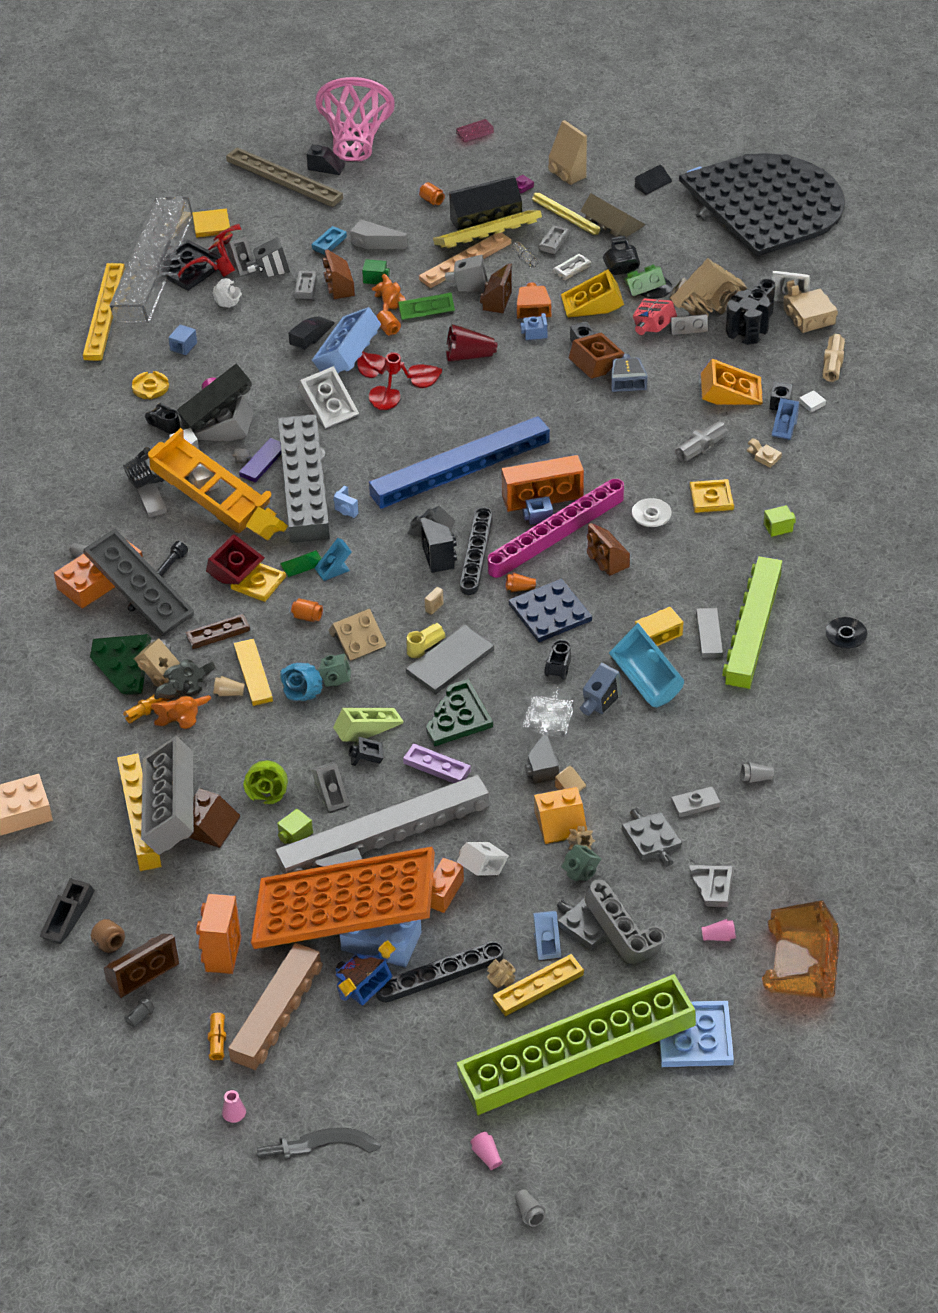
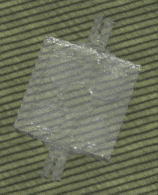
[522,688,574,743]

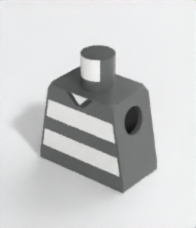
[246,237,290,278]

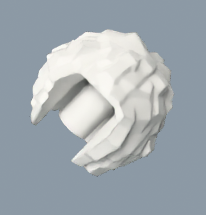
[213,278,242,308]

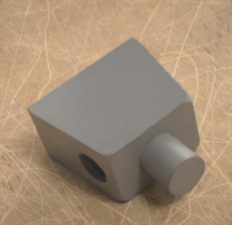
[445,255,489,292]

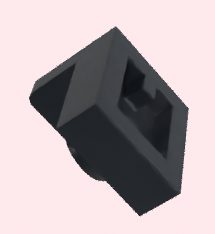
[349,737,383,766]

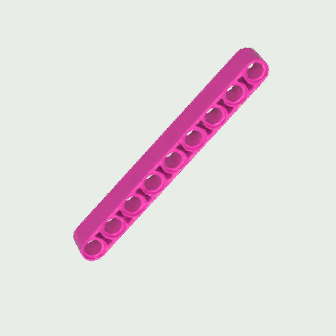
[487,479,624,578]

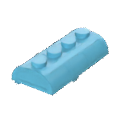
[609,623,684,708]

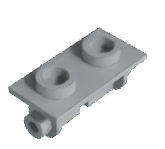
[669,314,708,335]

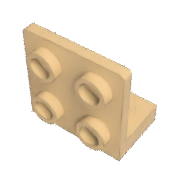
[329,609,386,661]

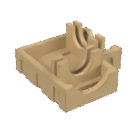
[670,258,747,316]

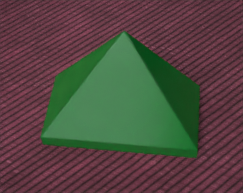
[280,550,322,578]

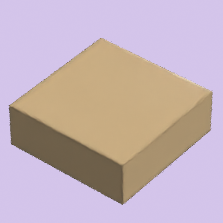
[425,587,444,614]

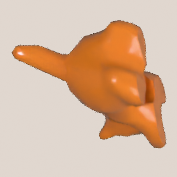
[372,274,406,311]
[151,695,211,729]

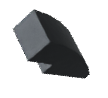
[288,316,335,350]
[40,878,95,944]

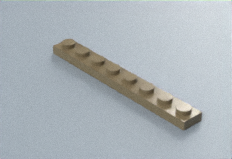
[226,148,343,207]

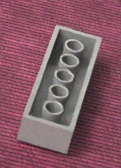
[141,736,194,855]

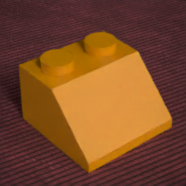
[534,787,587,844]

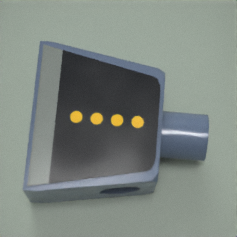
[611,354,648,392]
[580,663,622,716]

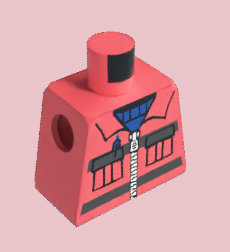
[633,299,677,335]

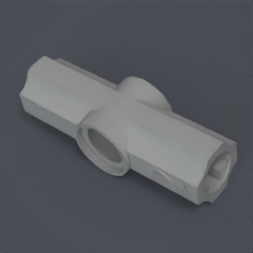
[675,421,728,462]

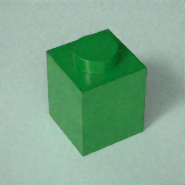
[362,259,390,284]

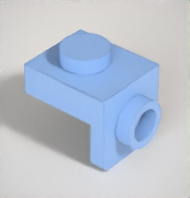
[333,486,359,518]

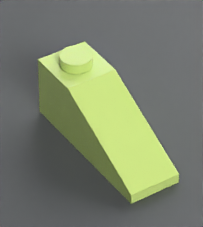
[333,708,404,742]

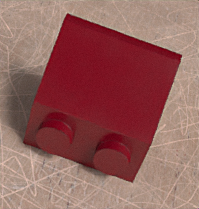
[206,534,265,585]

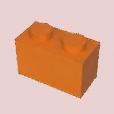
[431,858,464,913]

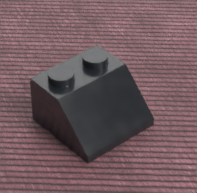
[420,518,457,573]

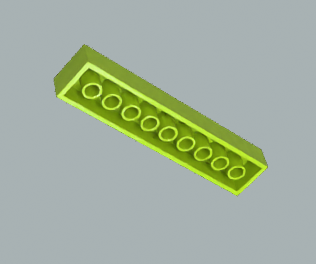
[456,974,696,1116]

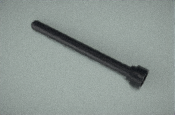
[127,541,188,612]

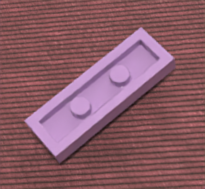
[403,744,471,783]

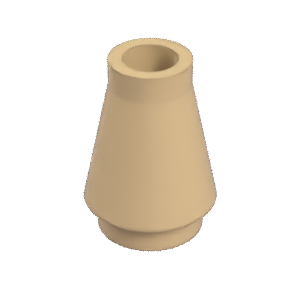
[213,676,245,697]

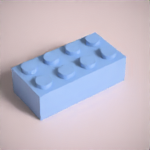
[312,307,381,373]

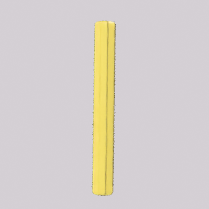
[532,193,601,235]

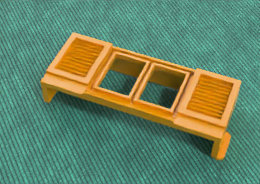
[148,428,271,533]

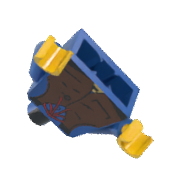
[335,940,396,1006]

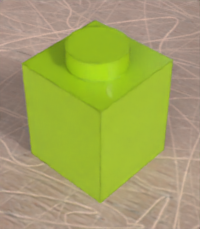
[763,505,796,537]
[277,809,313,844]

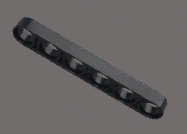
[460,507,492,595]
[376,942,504,1003]

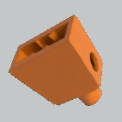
[517,282,551,319]

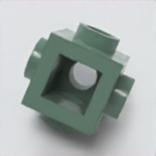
[318,653,351,687]
[561,845,602,881]

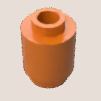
[419,182,445,205]
[376,310,401,336]
[291,598,323,622]

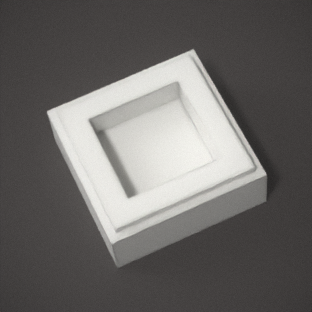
[799,391,826,412]

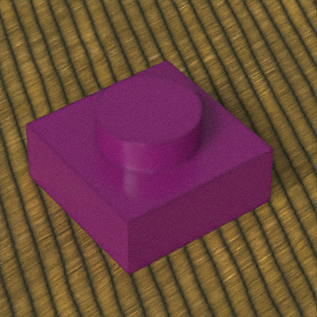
[516,174,534,194]

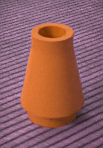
[506,573,536,592]

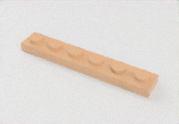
[419,232,511,288]

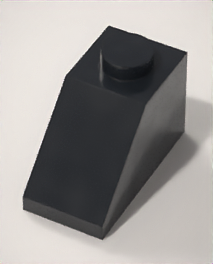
[306,144,345,175]

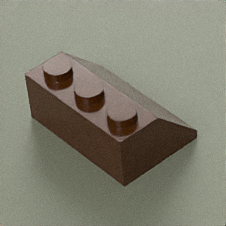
[103,933,179,998]

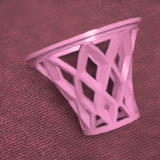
[316,77,395,161]

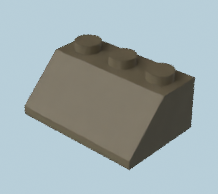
[580,193,645,237]

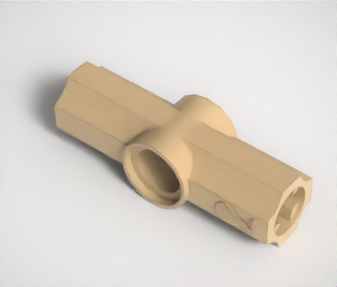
[823,334,845,382]

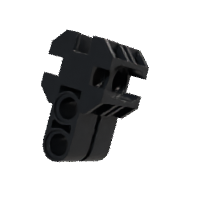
[726,279,775,345]

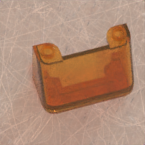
[762,900,840,999]

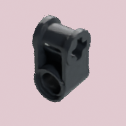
[145,403,181,434]
[544,640,571,680]

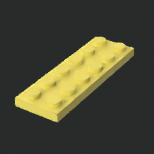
[433,210,542,248]

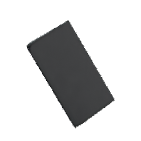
[635,164,672,195]

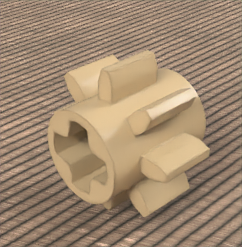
[566,826,595,850]
[487,959,516,988]

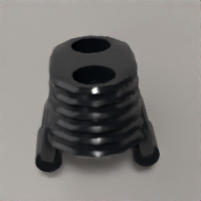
[603,235,640,275]
[123,447,164,489]

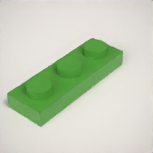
[398,292,455,320]

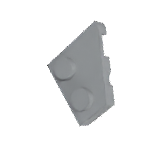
[690,865,734,907]

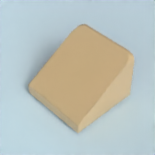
[555,766,586,792]

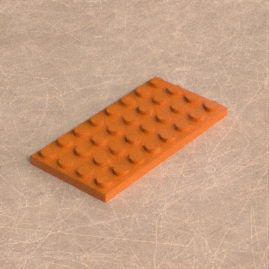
[251,846,435,949]

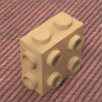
[785,289,838,333]

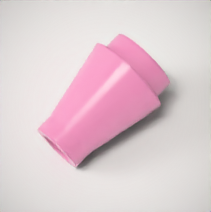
[701,919,736,942]
[222,1090,246,1123]
[470,1132,503,1170]

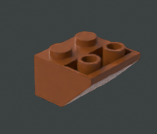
[322,250,355,299]
[587,523,630,576]

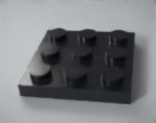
[150,239,221,291]

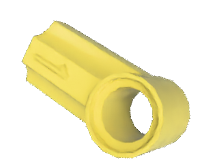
[406,623,445,659]

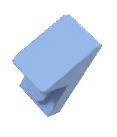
[533,911,561,960]

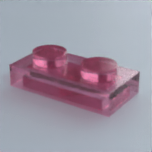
[456,119,494,142]

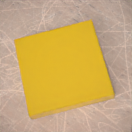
[192,208,231,238]
[689,479,734,513]
[230,563,286,602]

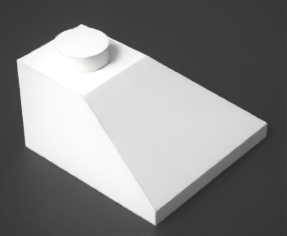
[772,271,810,302]

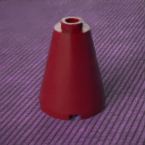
[446,324,498,362]

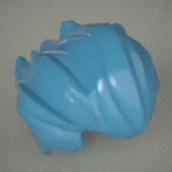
[280,663,323,701]

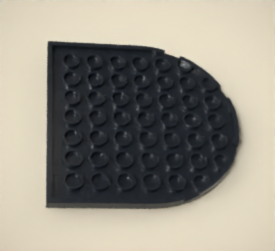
[679,153,845,257]

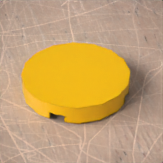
[132,371,169,399]

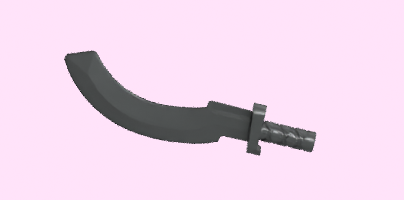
[257,1128,381,1159]

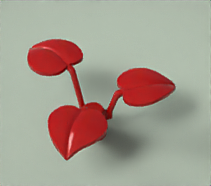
[178,224,242,278]
[357,351,442,410]

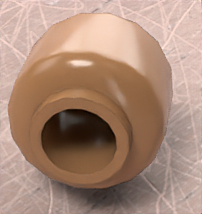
[91,919,125,953]

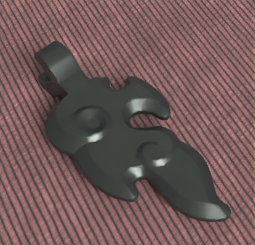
[154,659,216,700]

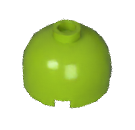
[243,760,288,804]

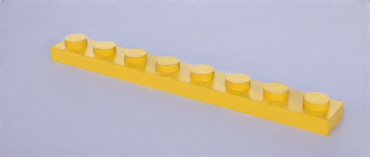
[83,263,125,361]

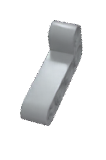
[585,880,666,964]

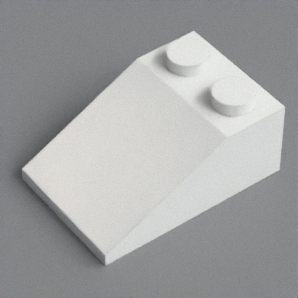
[298,366,359,429]

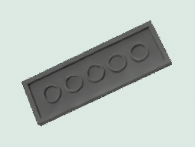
[83,529,194,636]

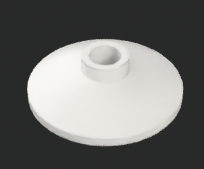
[632,498,672,527]

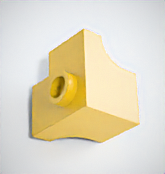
[246,506,288,541]

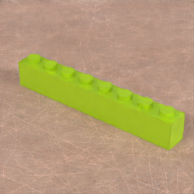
[722,556,782,689]

